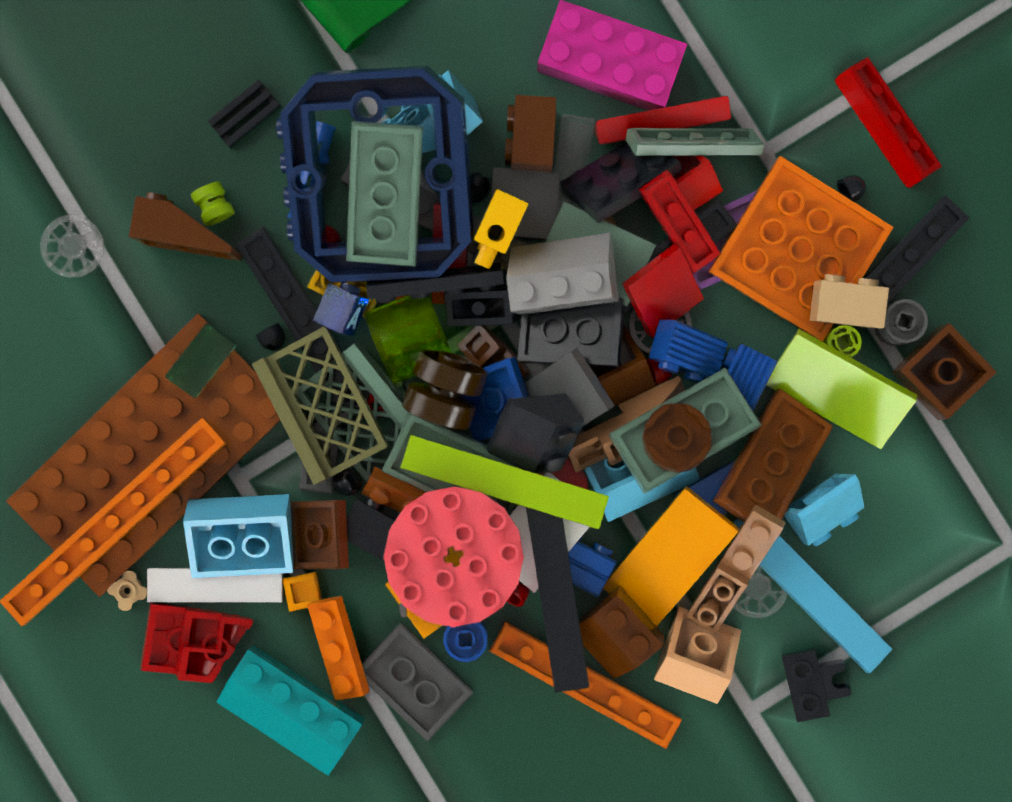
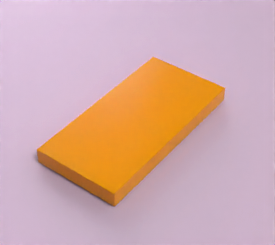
[603,486,740,626]

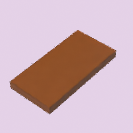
[713,389,833,522]

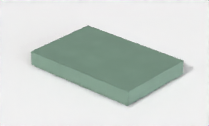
[545,202,656,307]

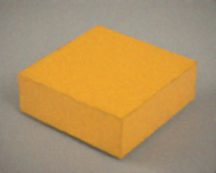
[282,571,322,612]

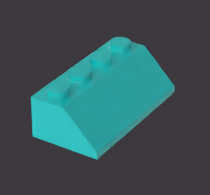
[216,645,366,776]

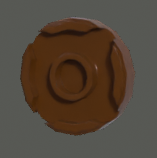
[642,403,712,473]

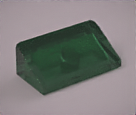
[165,323,237,398]

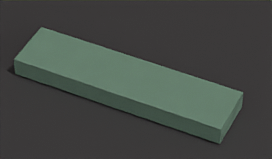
[626,128,764,156]

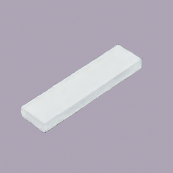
[147,568,283,602]

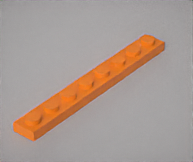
[0,418,227,626]

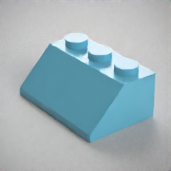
[583,458,700,522]
[183,494,293,578]

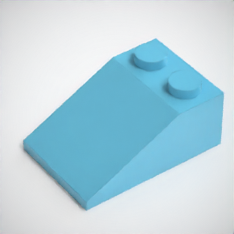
[784,474,864,547]

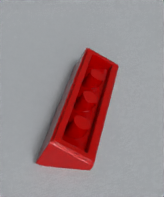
[834,57,942,188]
[594,96,731,145]

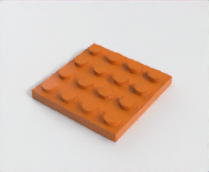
[707,156,894,342]

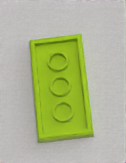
[766,329,917,449]

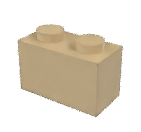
[809,274,889,329]

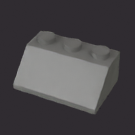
[507,233,619,315]

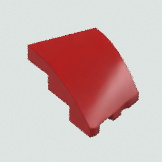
[140,602,253,683]

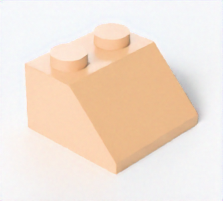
[654,606,741,704]

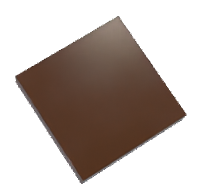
[291,500,349,569]

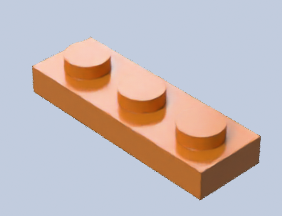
[307,596,370,700]

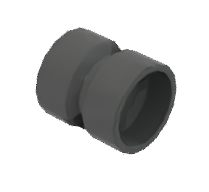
[874,299,928,346]

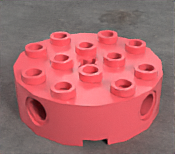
[384,487,524,627]

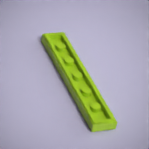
[401,435,609,529]

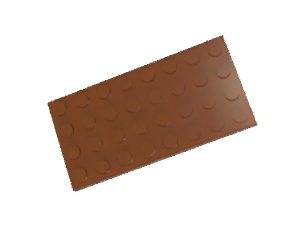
[6,313,281,597]

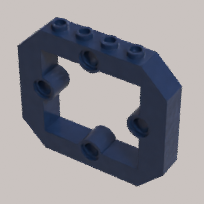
[276,65,474,282]

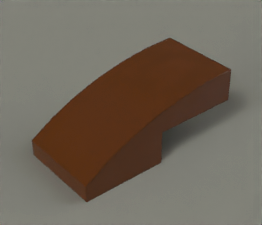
[457,325,531,380]

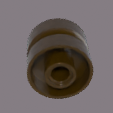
[402,349,488,429]

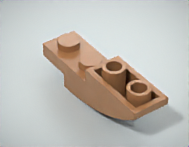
[568,376,685,472]
[686,505,786,634]

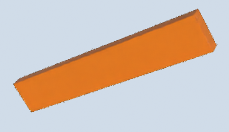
[489,621,682,749]

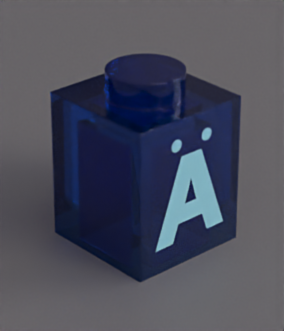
[313,282,369,336]

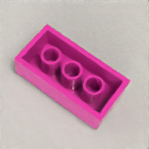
[537,0,687,111]

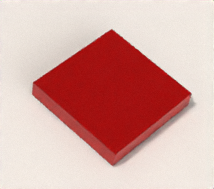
[622,244,704,338]

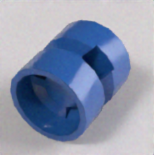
[443,621,488,662]

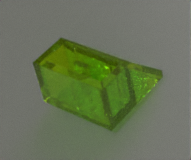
[363,295,452,384]

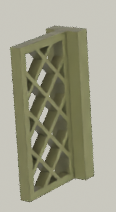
[252,326,389,485]

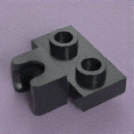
[782,648,852,722]

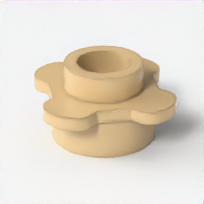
[107,571,147,611]

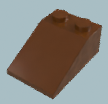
[129,192,242,261]

